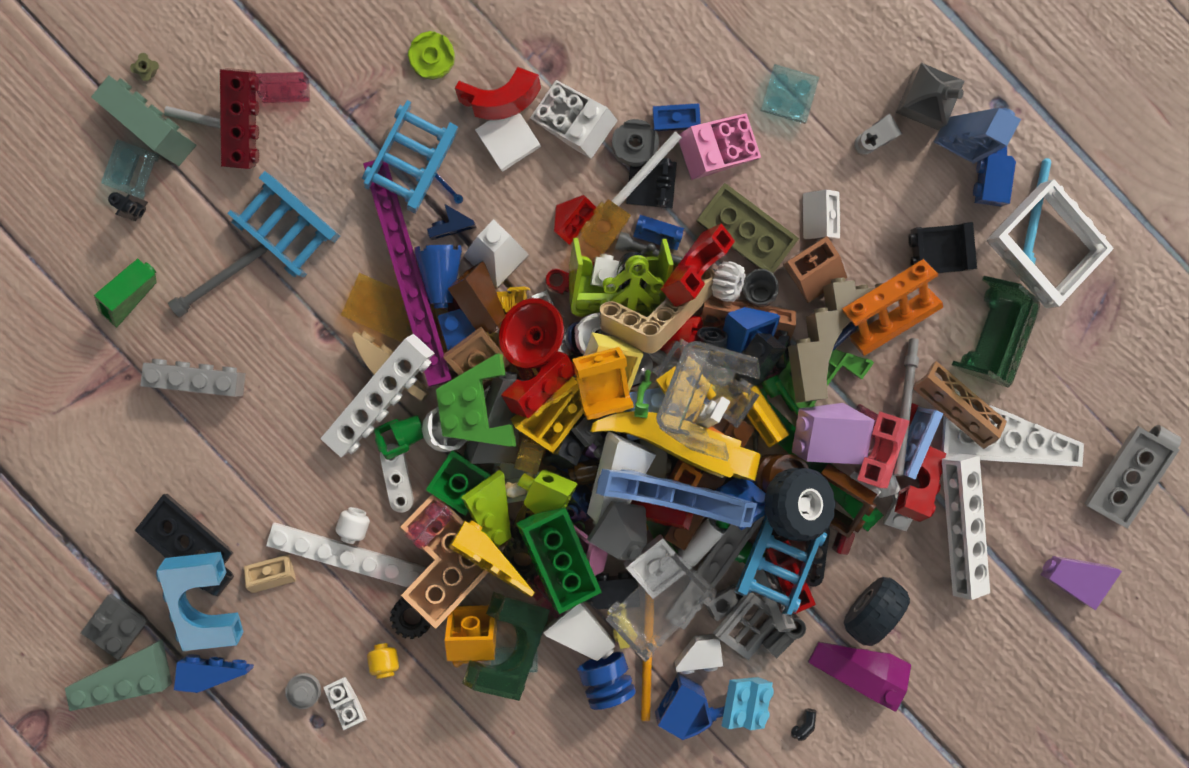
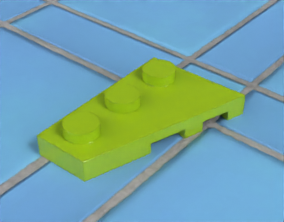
[461,470,511,548]

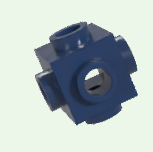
[566,485,592,524]

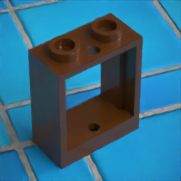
[821,463,877,538]

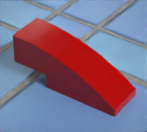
[630,500,694,530]

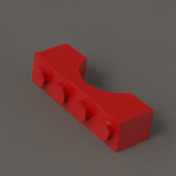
[661,223,735,307]

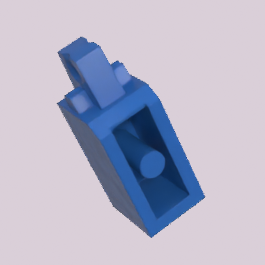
[973,146,1016,207]

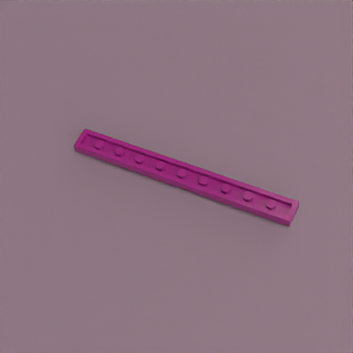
[363,160,452,387]

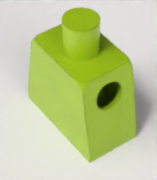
[517,470,578,514]

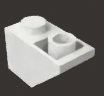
[674,634,723,674]

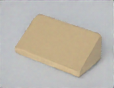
[244,554,296,593]

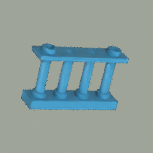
[362,100,458,214]
[227,171,340,278]
[734,515,827,615]

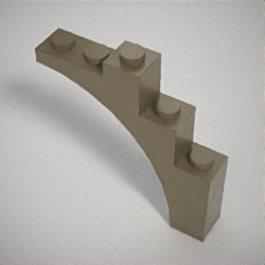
[788,277,883,403]

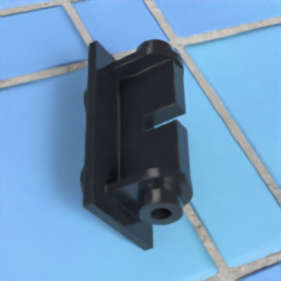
[108,192,148,221]

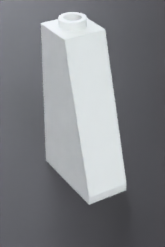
[587,431,656,525]

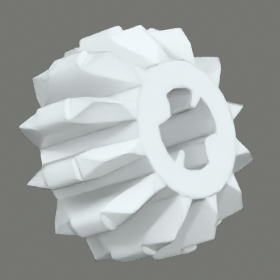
[711,261,746,302]

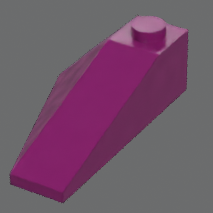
[808,641,911,712]

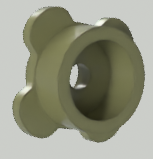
[130,53,159,81]

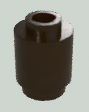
[567,459,600,487]

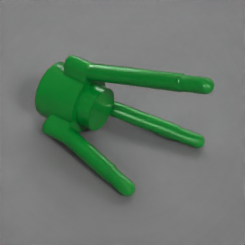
[759,375,799,416]

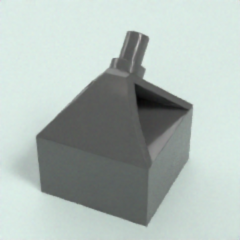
[896,63,965,130]

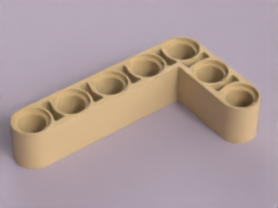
[600,267,715,353]

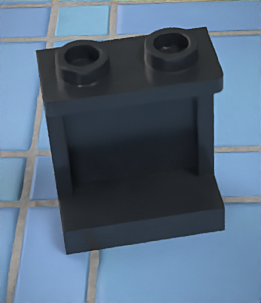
[908,222,977,274]

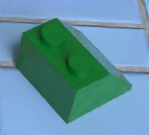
[426,450,492,516]

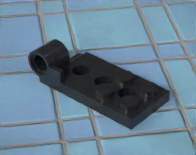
[134,494,234,596]

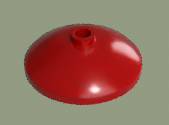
[499,298,564,369]

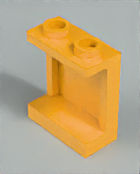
[572,347,634,420]

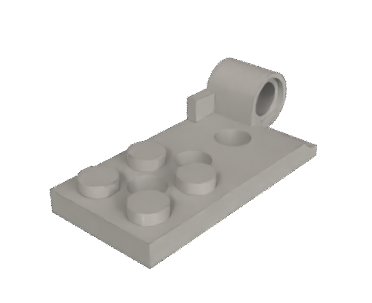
[1084,425,1181,529]

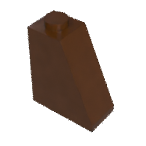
[448,261,505,334]

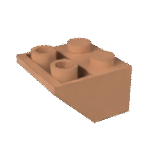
[783,236,848,303]

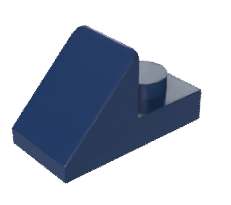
[427,204,477,240]

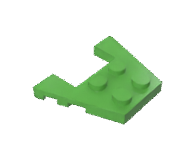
[778,349,874,408]
[436,353,516,447]

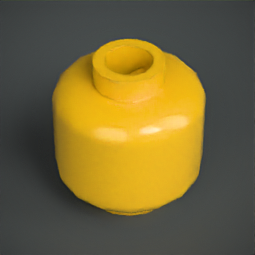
[367,643,399,679]

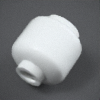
[335,507,370,544]

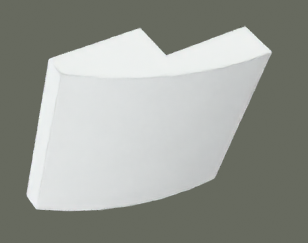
[475,113,541,172]

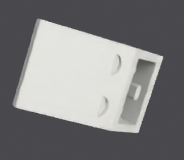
[530,80,618,159]

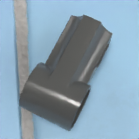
[762,613,806,658]

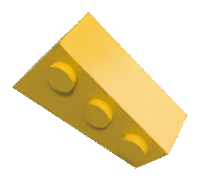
[510,376,584,453]

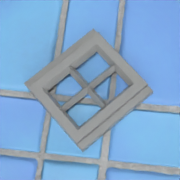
[713,592,775,660]

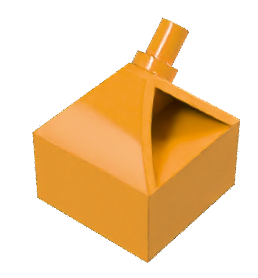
[445,605,497,668]

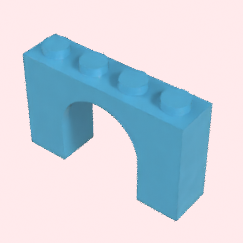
[156,552,244,651]

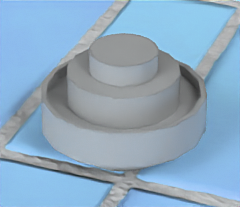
[285,673,321,709]

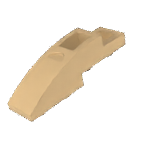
[352,331,429,401]

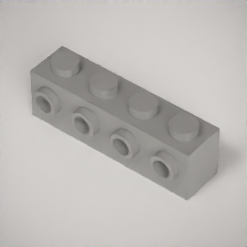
[141,359,246,397]

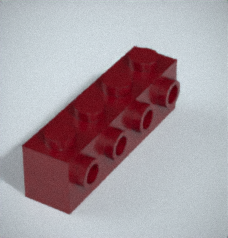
[220,68,259,169]

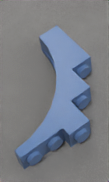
[596,469,757,527]

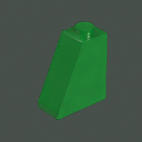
[94,258,157,327]

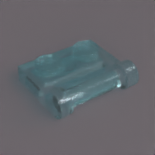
[101,139,160,199]

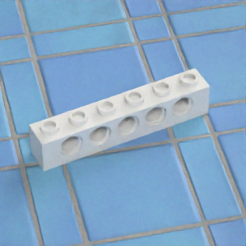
[320,334,435,457]
[942,454,990,600]

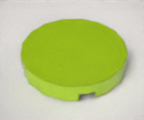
[408,31,455,80]

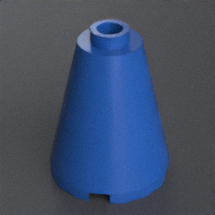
[414,245,462,308]

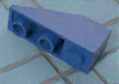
[174,654,254,693]

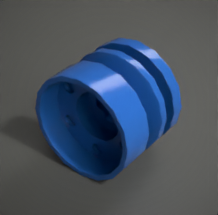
[577,651,636,710]

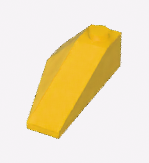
[448,520,535,597]

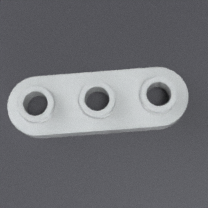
[380,443,414,513]

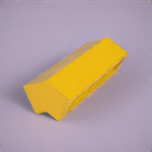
[736,385,790,448]

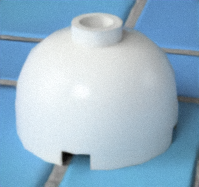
[422,407,468,452]

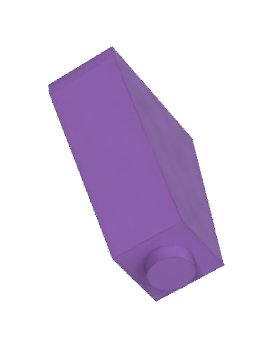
[1040,556,1122,610]

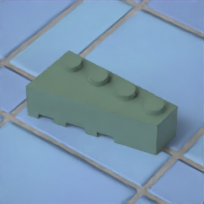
[91,75,196,166]
[65,639,172,711]

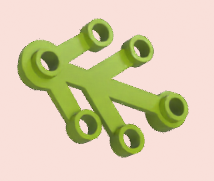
[600,255,664,313]

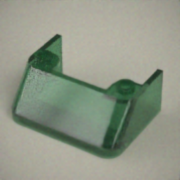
[952,276,1040,388]

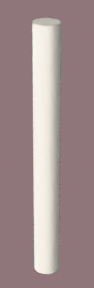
[611,131,682,207]

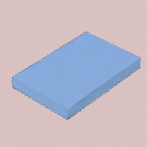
[903,407,943,479]

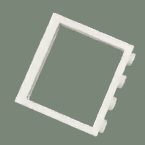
[986,179,1114,308]

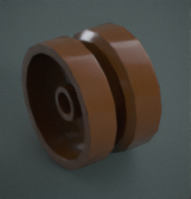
[751,454,808,493]

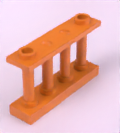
[842,259,944,356]

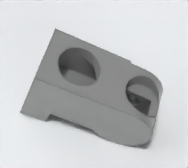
[704,582,743,621]

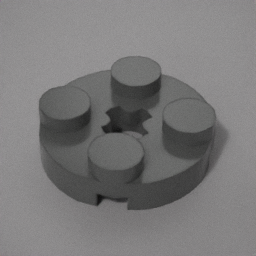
[612,119,659,167]

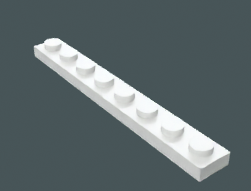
[266,523,427,587]

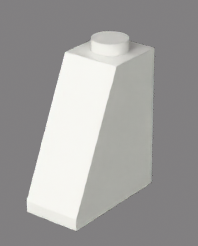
[543,602,615,661]

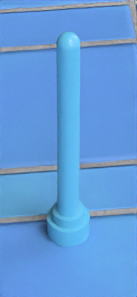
[1023,158,1051,264]

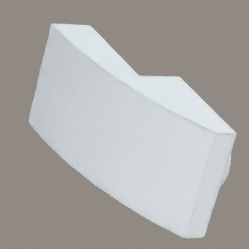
[323,677,367,730]

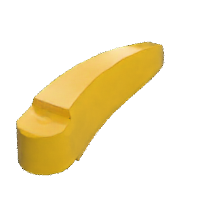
[590,411,761,481]

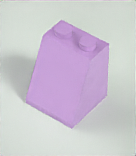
[792,403,875,465]

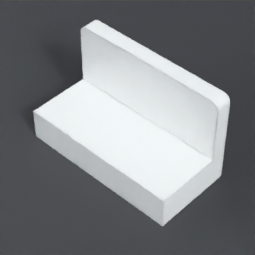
[803,190,840,239]

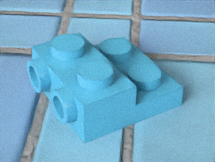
[721,677,774,730]

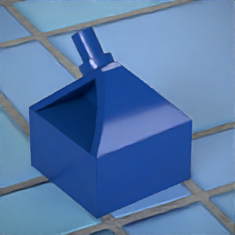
[655,672,725,740]

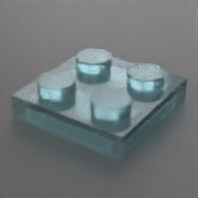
[761,64,819,124]

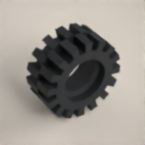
[502,537,538,582]
[390,598,431,639]

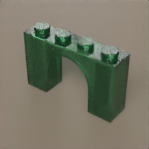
[462,592,550,701]

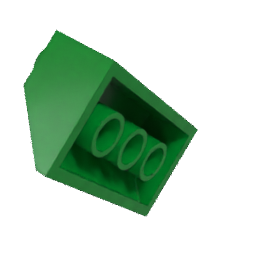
[516,507,602,614]

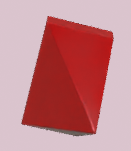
[554,195,598,245]

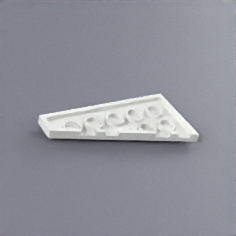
[941,391,1084,467]

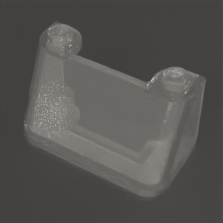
[606,552,717,662]

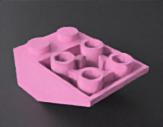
[679,114,761,180]

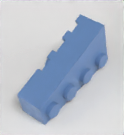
[934,108,1021,164]

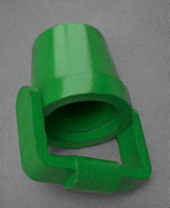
[374,415,424,460]

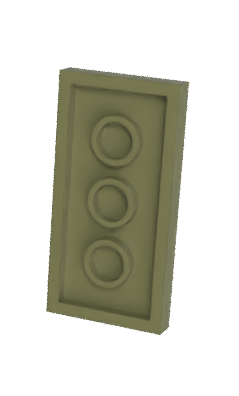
[696,183,799,273]

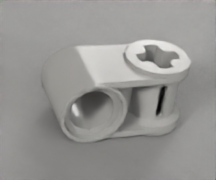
[854,114,903,155]

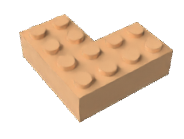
[399,495,488,629]

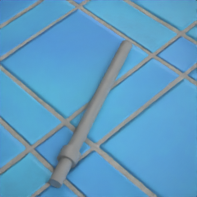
[893,338,919,476]

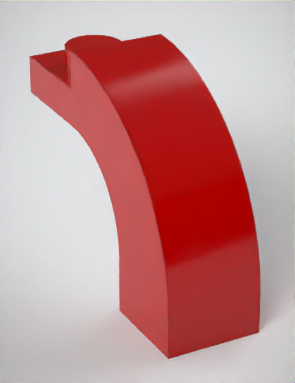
[455,67,541,120]

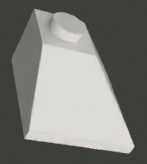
[463,219,529,288]

